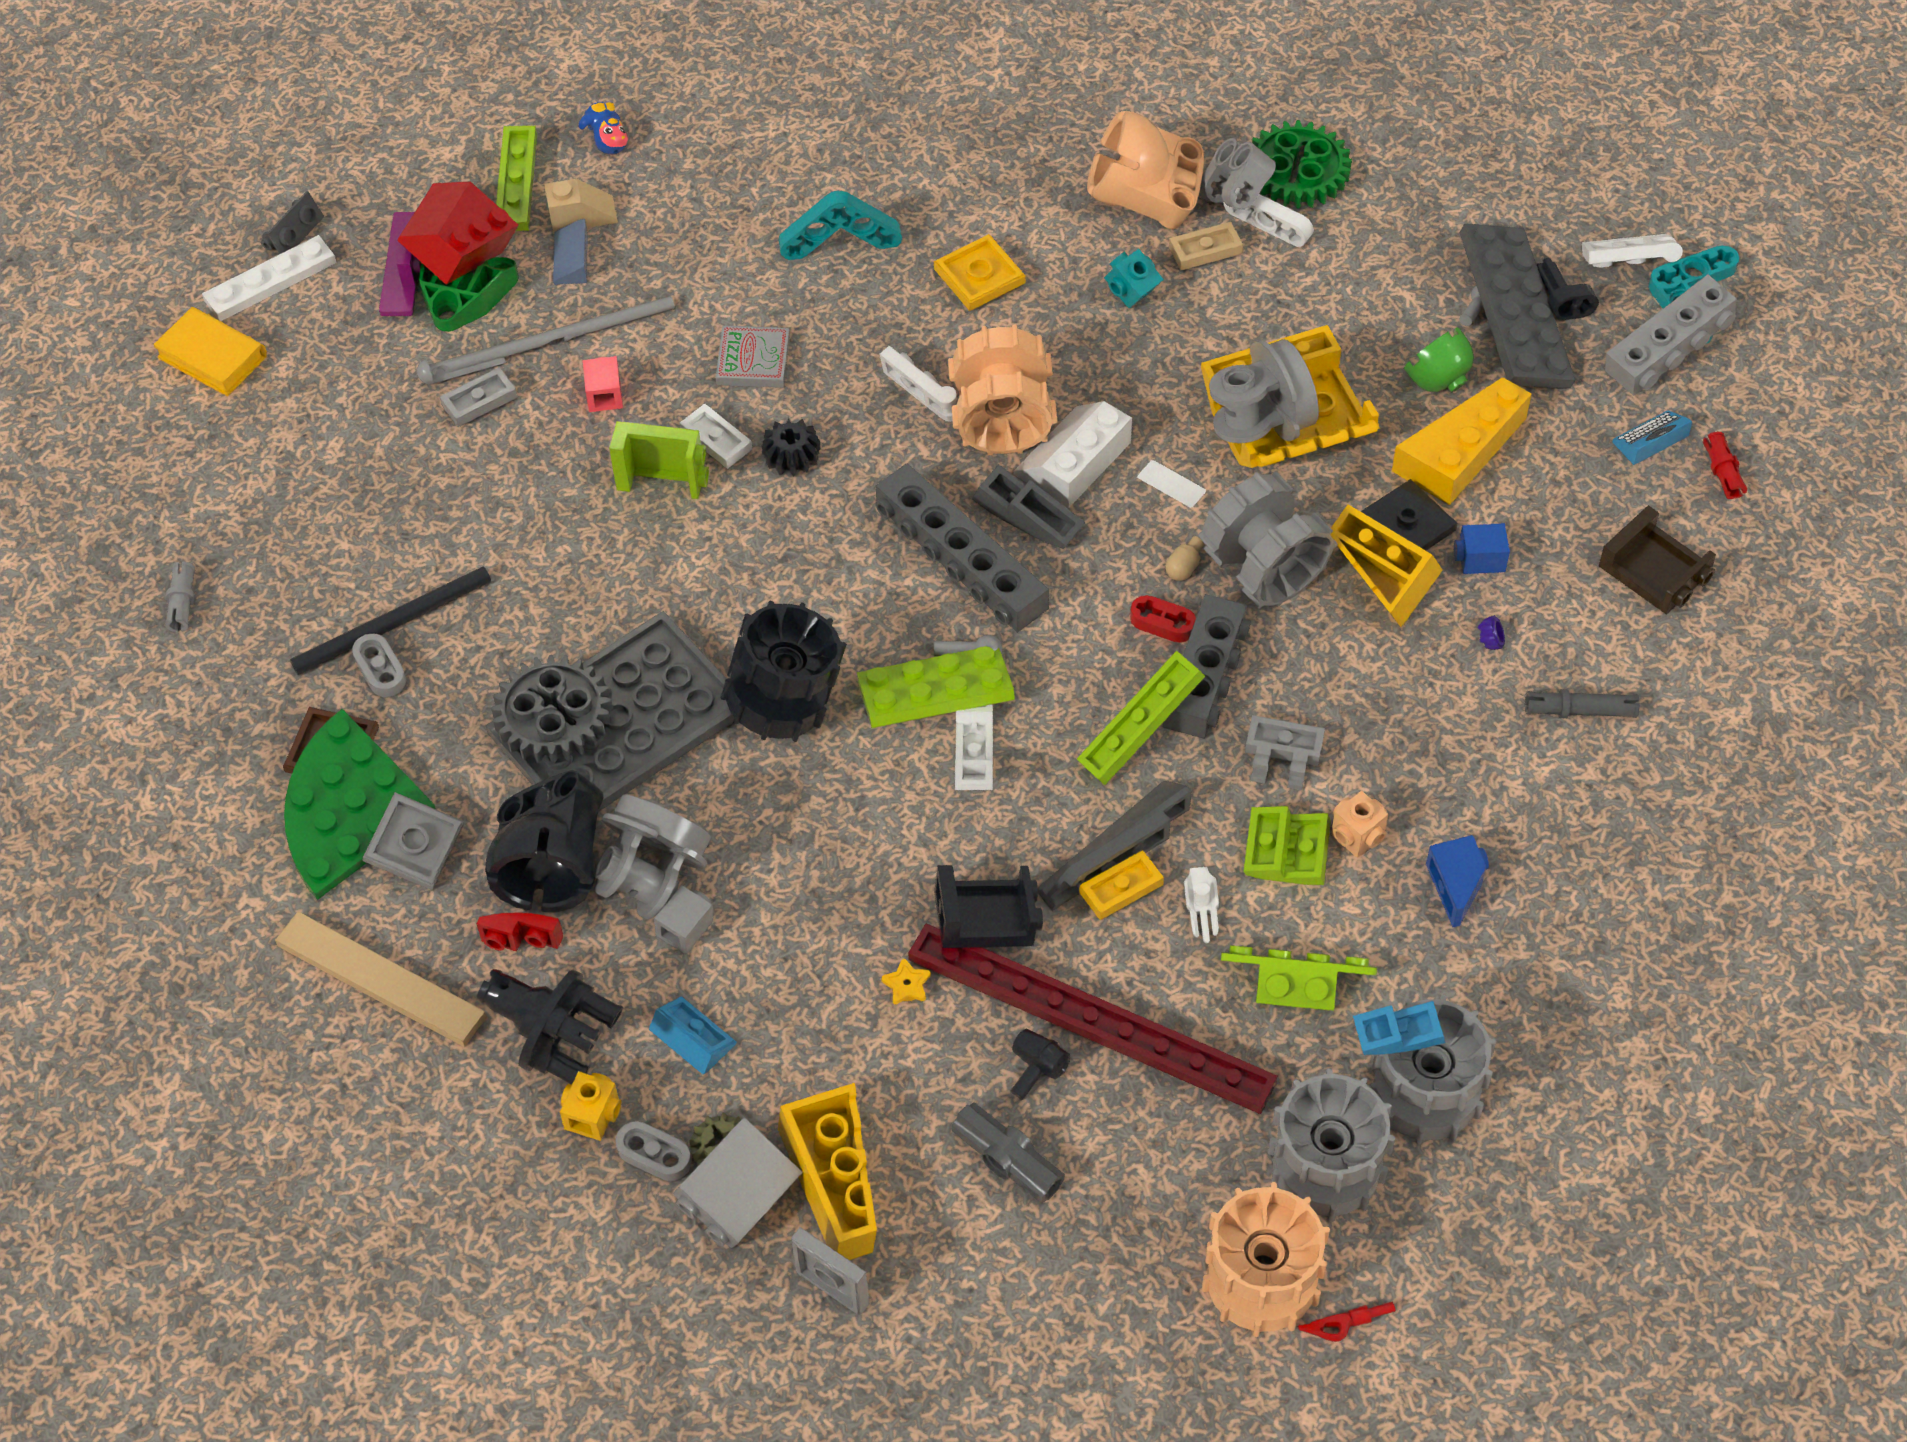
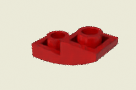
[476,912,563,952]

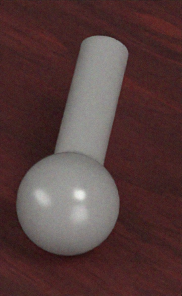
[1459,285,1484,326]
[934,635,1003,655]

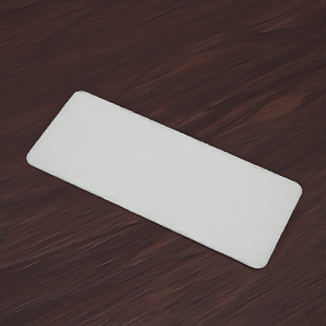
[1137,460,1206,508]

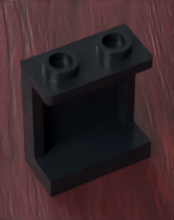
[934,865,1043,948]

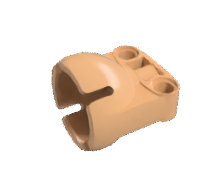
[1087,111,1204,229]

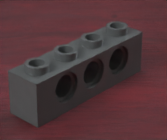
[1163,594,1251,739]

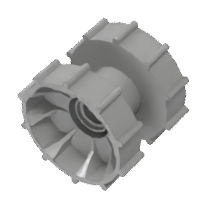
[1198,471,1338,609]
[1370,995,1497,1145]
[1268,1068,1395,1222]

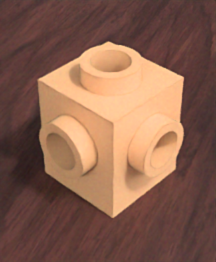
[1331,790,1388,858]

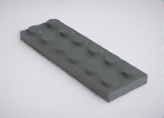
[1459,223,1575,389]

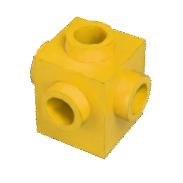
[560,1071,622,1141]

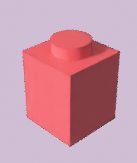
[583,356,623,412]

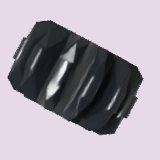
[761,417,821,477]

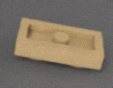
[1169,222,1243,270]

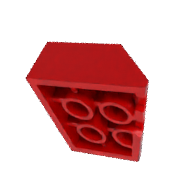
[397,181,519,285]

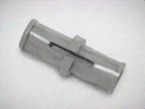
[165,562,195,632]

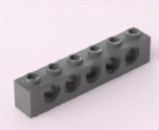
[875,463,1049,633]

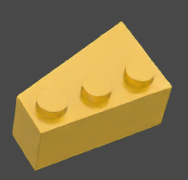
[1330,504,1443,627]

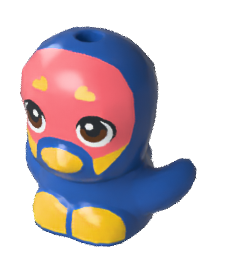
[579,102,628,155]

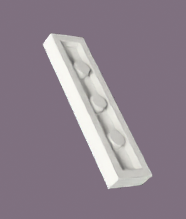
[202,235,337,321]

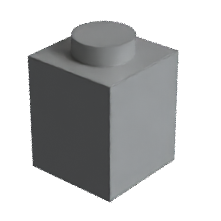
[654,885,713,955]

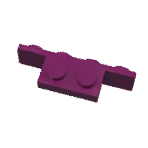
[379,212,421,316]

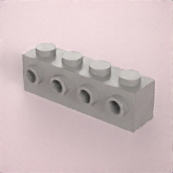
[1605,274,1737,396]

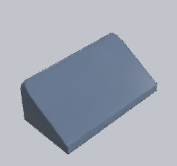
[553,219,588,285]

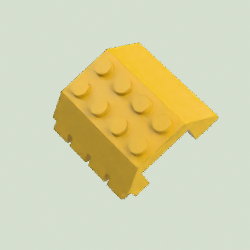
[1201,325,1380,468]

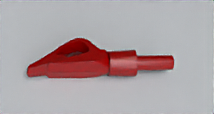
[1297,1302,1396,1342]

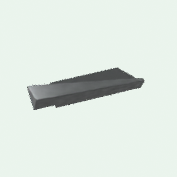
[1038,781,1192,911]

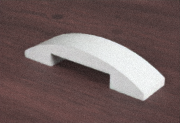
[955,704,993,790]

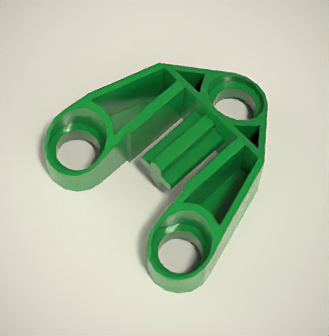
[419,257,519,332]

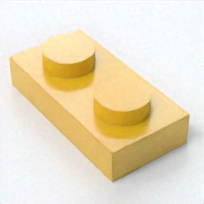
[1079,850,1164,920]

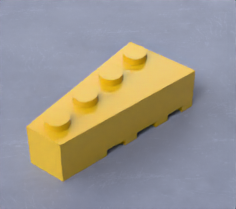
[1392,377,1532,505]

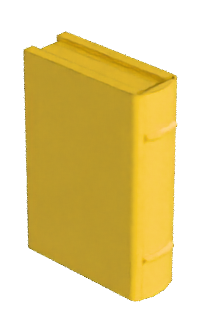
[153,307,267,397]

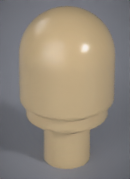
[1165,536,1205,581]

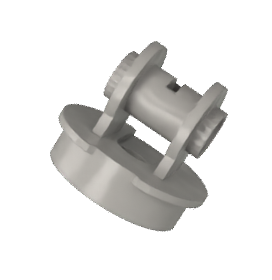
[1209,339,1319,443]
[595,794,711,920]

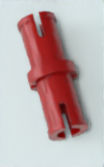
[1703,431,1748,499]

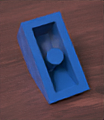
[1426,835,1489,927]

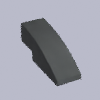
[972,464,1085,549]

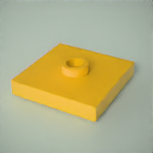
[934,234,1026,311]

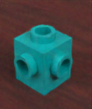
[1104,248,1164,309]

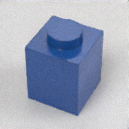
[1454,523,1510,574]

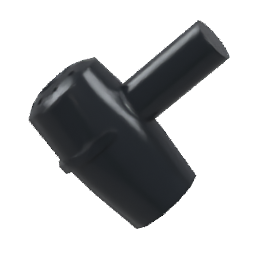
[1010,1028,1071,1100]

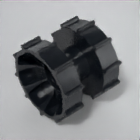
[720,600,847,742]

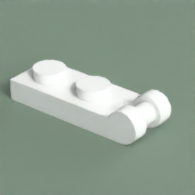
[1582,234,1683,267]
[880,346,958,422]

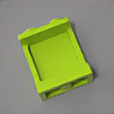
[609,421,709,499]

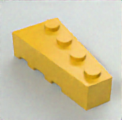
[778,1083,877,1260]

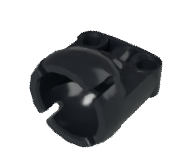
[485,770,603,913]

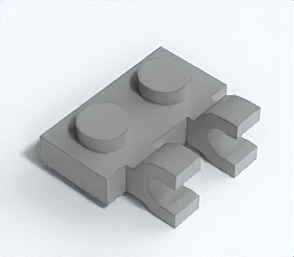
[1245,715,1325,790]

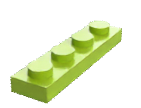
[496,125,537,231]
[1077,650,1205,785]

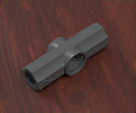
[952,1102,1065,1203]

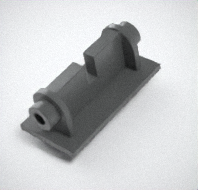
[261,191,324,254]

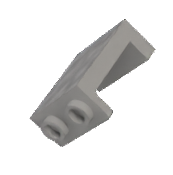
[673,1117,803,1248]

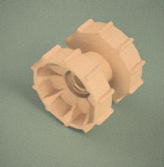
[948,324,1058,455]
[1202,1182,1330,1337]

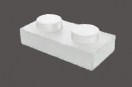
[680,404,753,469]

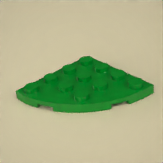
[284,709,436,900]

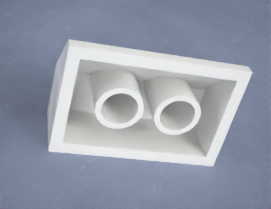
[1013,401,1132,508]

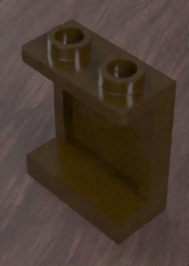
[1599,505,1716,615]

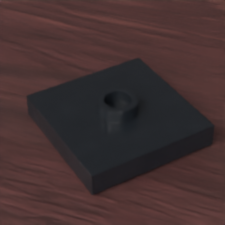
[1361,479,1458,551]

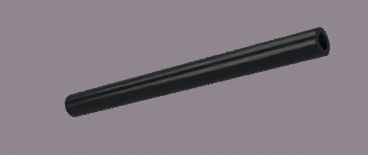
[290,566,491,675]

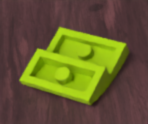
[1244,806,1331,885]

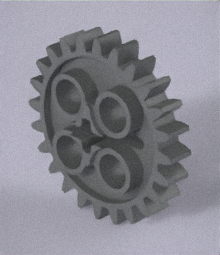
[491,655,613,764]

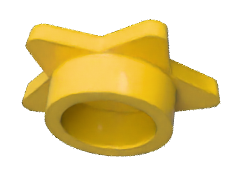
[881,959,931,1004]

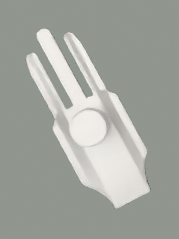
[1184,867,1219,944]

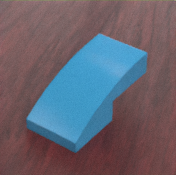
[1353,1001,1446,1055]

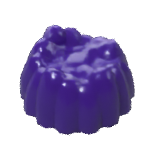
[1478,615,1505,650]

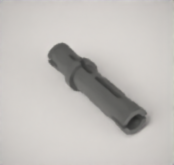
[1525,689,1640,719]

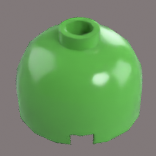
[1403,327,1474,393]

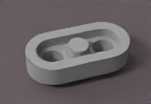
[352,634,406,697]
[615,1121,691,1181]

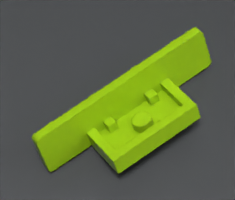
[1221,945,1377,1011]

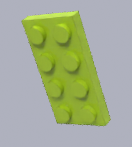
[857,646,1015,728]

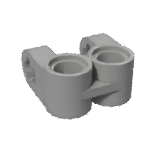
[1199,138,1276,209]

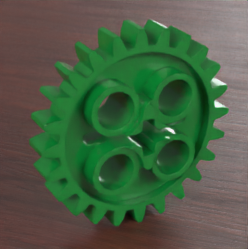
[1252,120,1352,209]

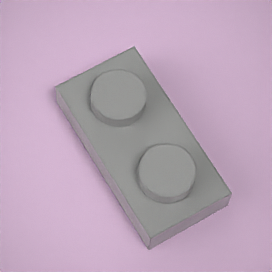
[440,367,518,427]

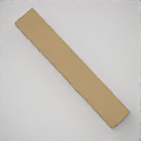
[275,912,487,1047]

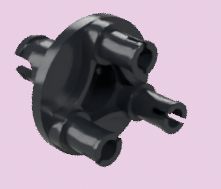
[476,969,623,1084]

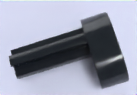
[1537,258,1599,320]

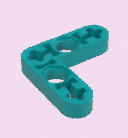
[778,191,902,260]
[1648,245,1739,344]

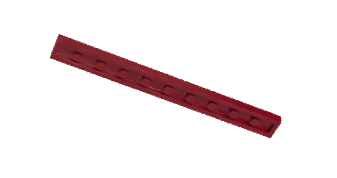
[908,923,1278,1115]

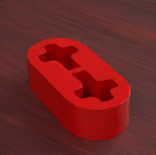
[1130,595,1196,643]

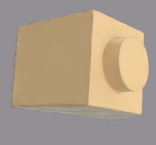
[544,178,618,234]

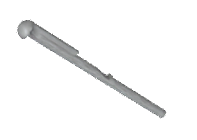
[417,296,675,385]

